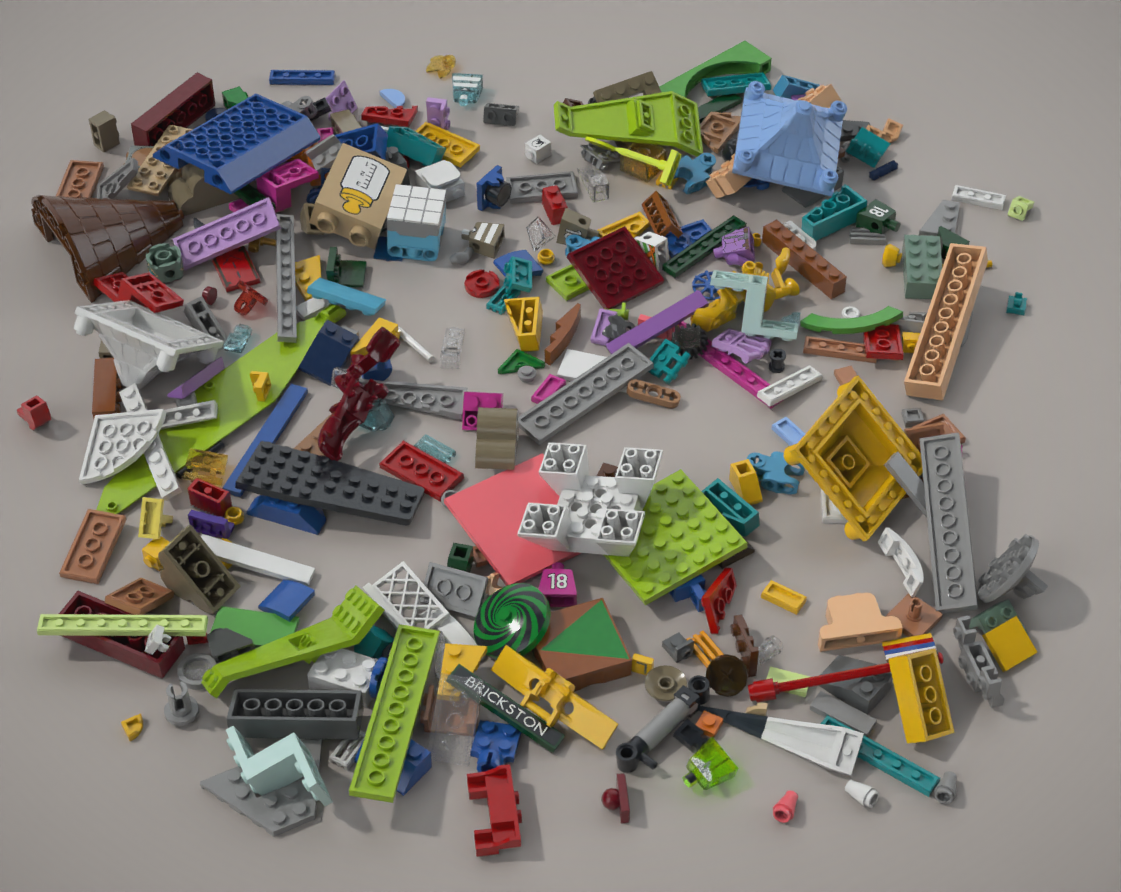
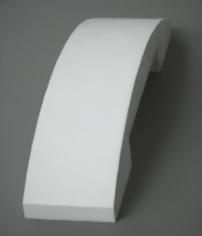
[878,528,924,597]
[418,610,485,661]

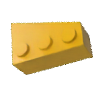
[504,297,543,352]

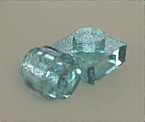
[223,324,252,353]

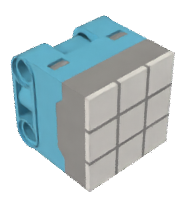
[387,184,446,261]

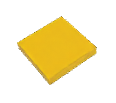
[982,616,1037,672]

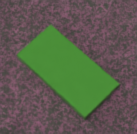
[210,606,300,648]

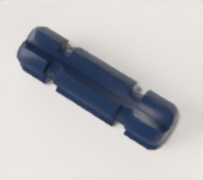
[869,160,898,181]

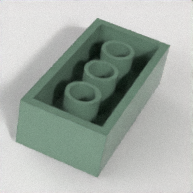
[902,235,942,300]

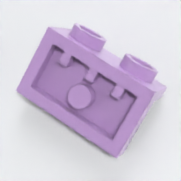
[426,97,450,130]

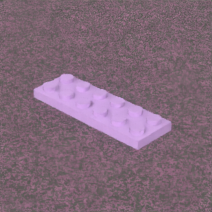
[173,197,281,270]

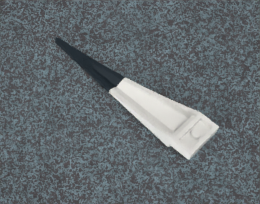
[699,706,864,776]

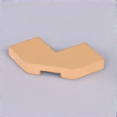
[866,118,903,143]

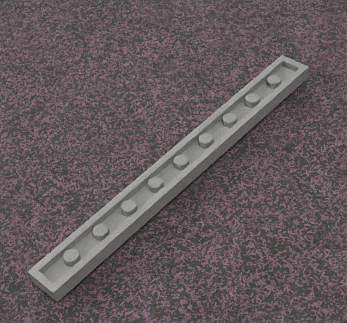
[276,214,297,343]

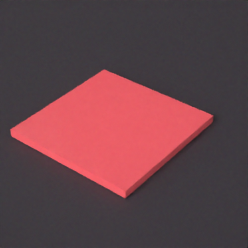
[444,453,581,586]

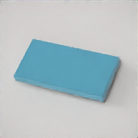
[307,277,386,316]

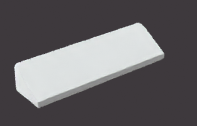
[161,400,218,430]

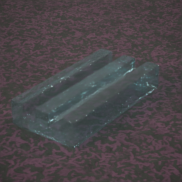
[414,434,456,464]

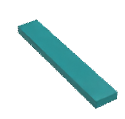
[821,715,940,797]

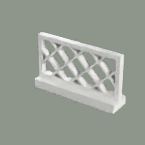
[363,561,450,630]

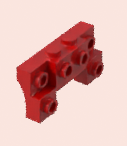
[467,764,522,857]

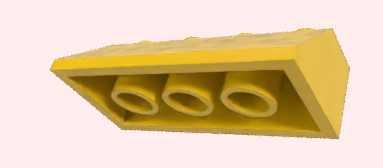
[888,648,955,743]

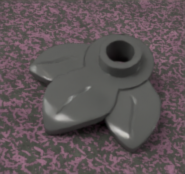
[602,315,635,340]

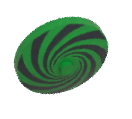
[474,583,551,660]

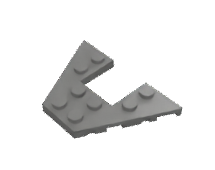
[200,739,323,837]

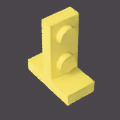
[138,497,173,539]

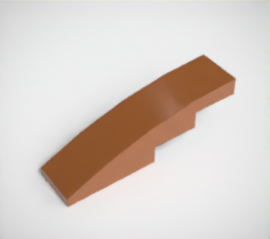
[544,303,581,366]

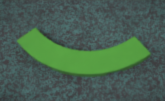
[800,306,903,334]

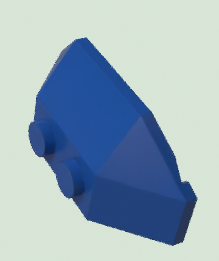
[246,495,326,535]

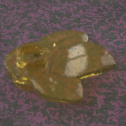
[426,55,456,79]

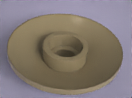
[645,665,687,701]

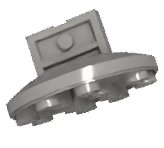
[977,534,1048,603]

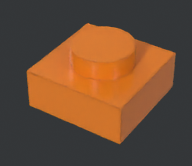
[695,710,723,739]

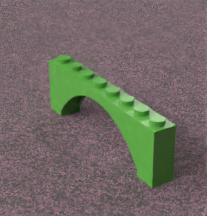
[659,41,772,98]

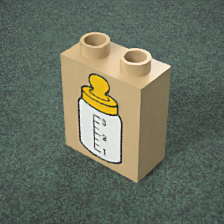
[309,143,407,249]

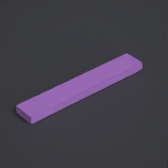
[606,290,709,354]

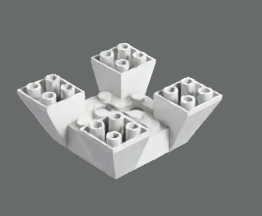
[517,442,664,557]

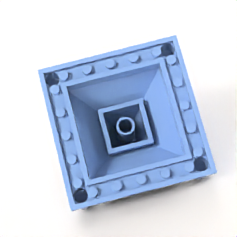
[732,81,847,197]

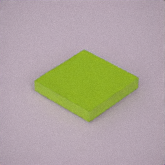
[546,264,590,301]

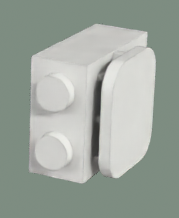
[415,160,465,202]

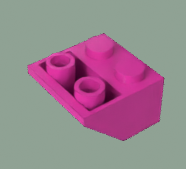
[462,391,504,430]

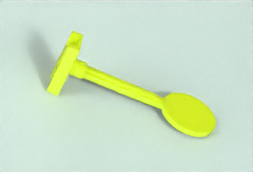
[585,137,682,186]

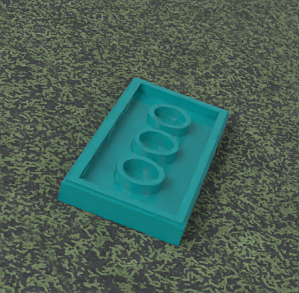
[701,72,771,97]

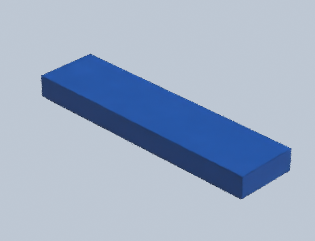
[269,70,335,85]

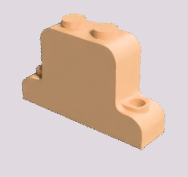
[818,593,903,652]

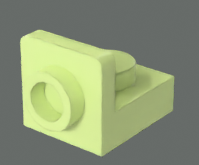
[1008,196,1035,221]

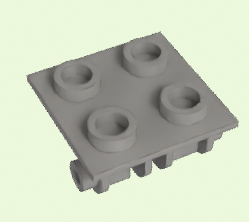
[580,143,625,171]

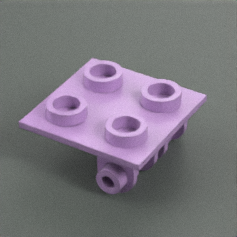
[326,80,358,122]

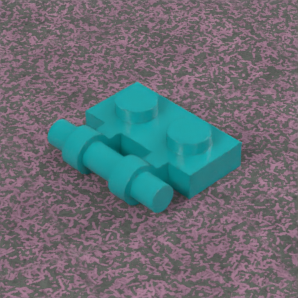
[648,338,691,385]

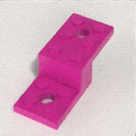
[229,159,319,213]

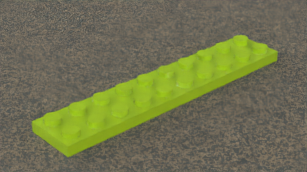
[349,624,440,803]

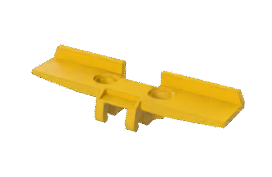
[491,645,619,750]

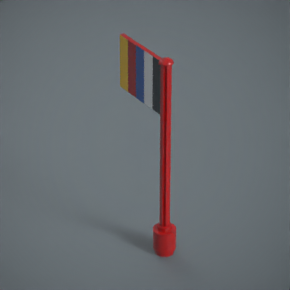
[748,633,944,703]

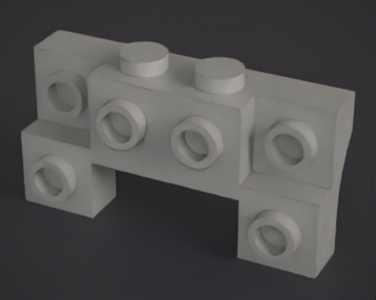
[953,615,1004,708]

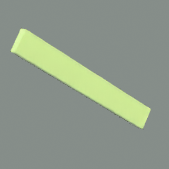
[37,614,208,636]

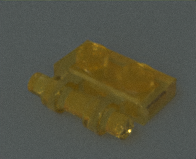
[183,448,228,486]

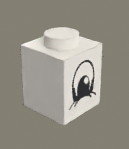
[525,135,551,164]

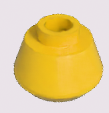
[882,244,902,267]

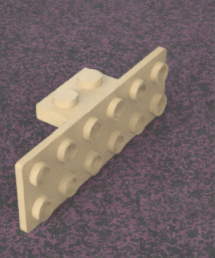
[127,125,193,196]

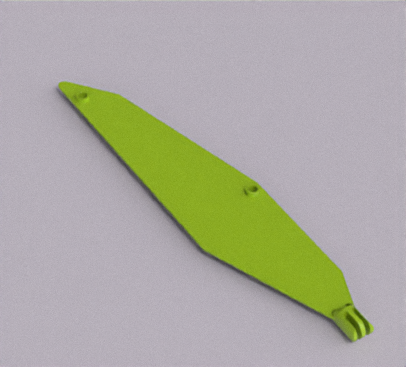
[96,304,346,514]

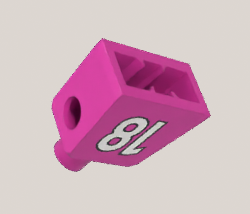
[538,562,577,607]

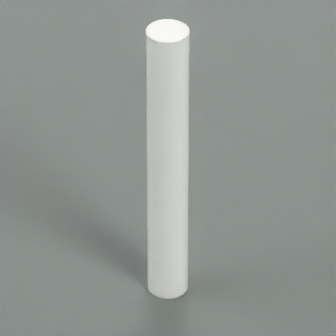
[398,327,434,362]

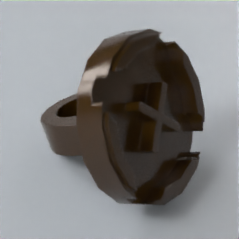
[706,654,749,697]

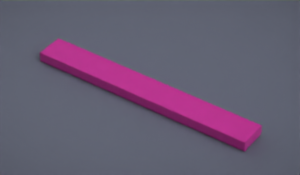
[674,321,783,409]

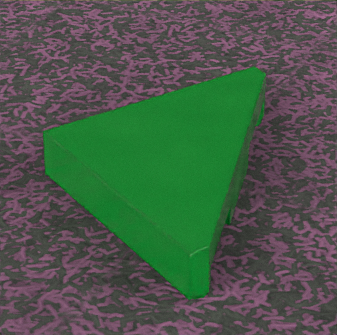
[498,349,545,374]

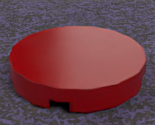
[464,269,500,298]

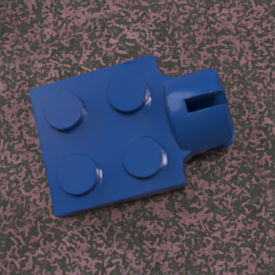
[471,720,522,772]

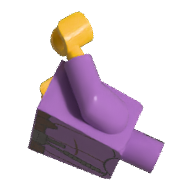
[713,226,763,271]

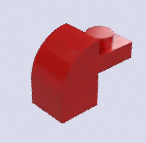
[17,395,51,430]

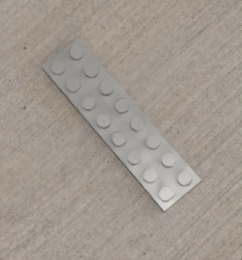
[518,343,653,445]

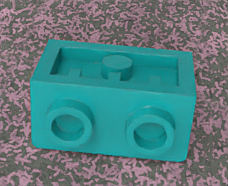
[504,256,532,294]

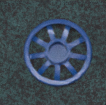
[692,270,720,300]

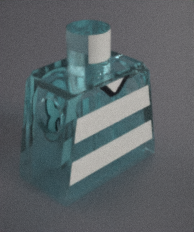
[452,73,483,106]

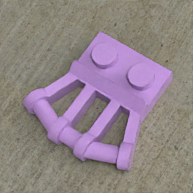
[712,328,772,363]

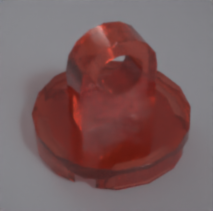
[234,280,268,316]

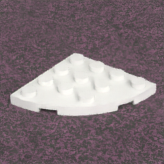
[79,409,167,484]

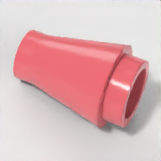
[773,790,798,823]

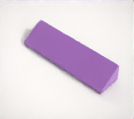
[167,357,224,399]

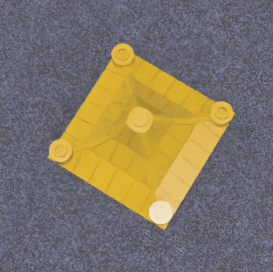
[784,375,923,541]

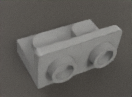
[306,134,342,175]

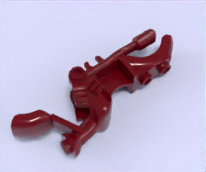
[317,327,400,461]

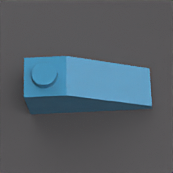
[773,75,820,99]

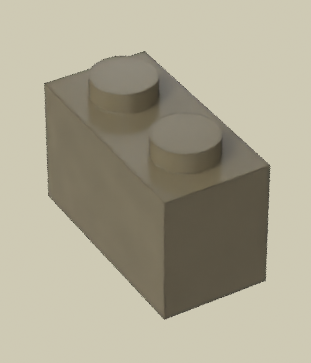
[88,110,120,152]

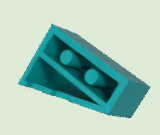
[387,126,446,167]
[701,478,760,537]

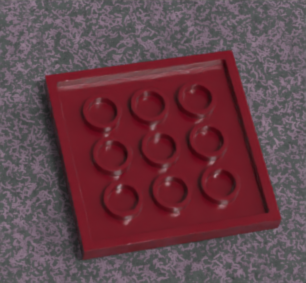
[567,226,665,310]

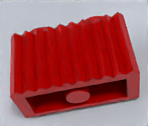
[542,185,568,225]
[187,478,232,517]

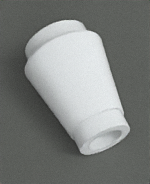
[845,780,879,808]

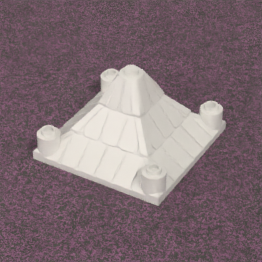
[73,300,224,389]

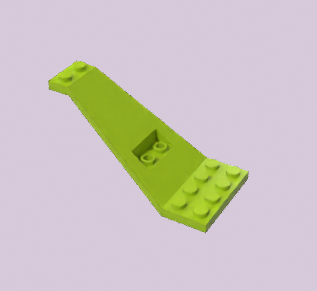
[553,91,703,157]
[201,585,385,699]

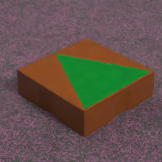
[532,598,632,692]

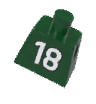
[856,199,901,234]

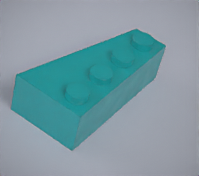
[801,184,867,241]

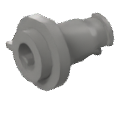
[164,681,199,726]

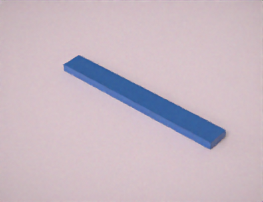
[222,384,308,498]

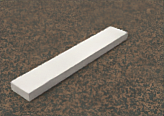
[201,534,315,586]

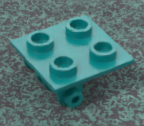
[845,127,891,168]

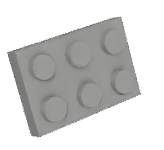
[420,562,489,617]

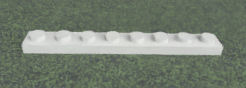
[119,383,182,501]

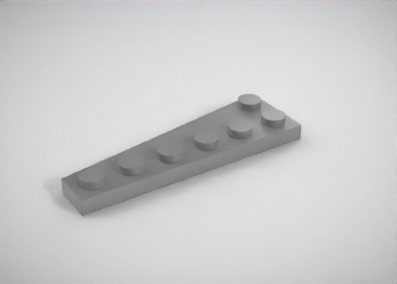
[359,379,467,419]

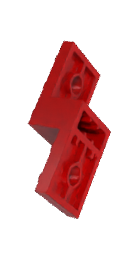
[93,272,184,313]

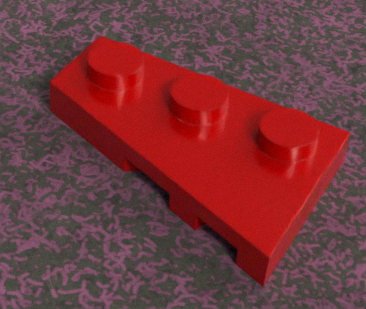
[361,106,418,127]
[701,568,737,634]

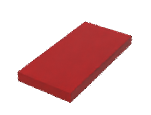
[379,440,464,502]

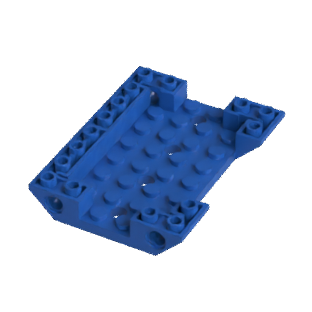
[153,93,321,194]

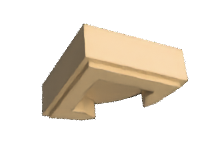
[745,703,768,716]

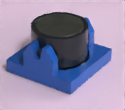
[476,165,512,211]

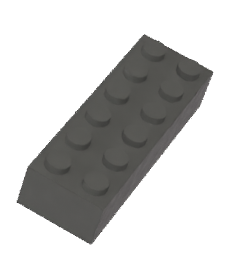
[227,689,364,740]

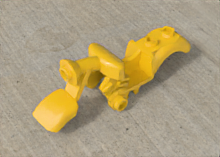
[690,248,800,331]

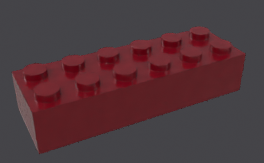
[131,72,216,146]
[59,590,186,679]

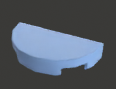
[380,89,405,108]

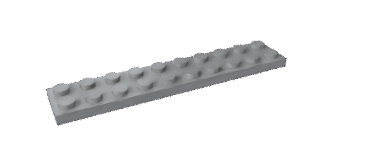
[919,432,978,614]

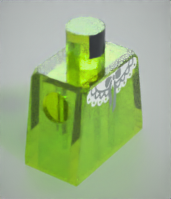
[682,736,739,790]

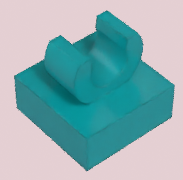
[1006,292,1027,316]

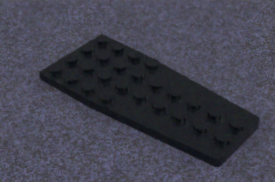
[235,441,425,526]

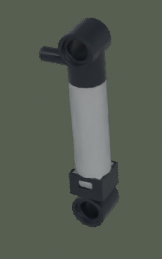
[616,675,710,773]

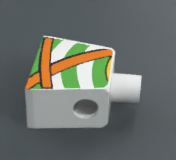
[634,232,669,272]

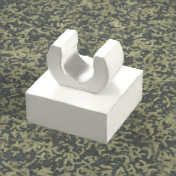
[145,625,171,655]

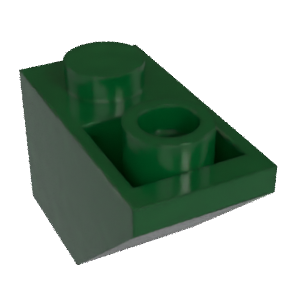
[447,542,474,573]

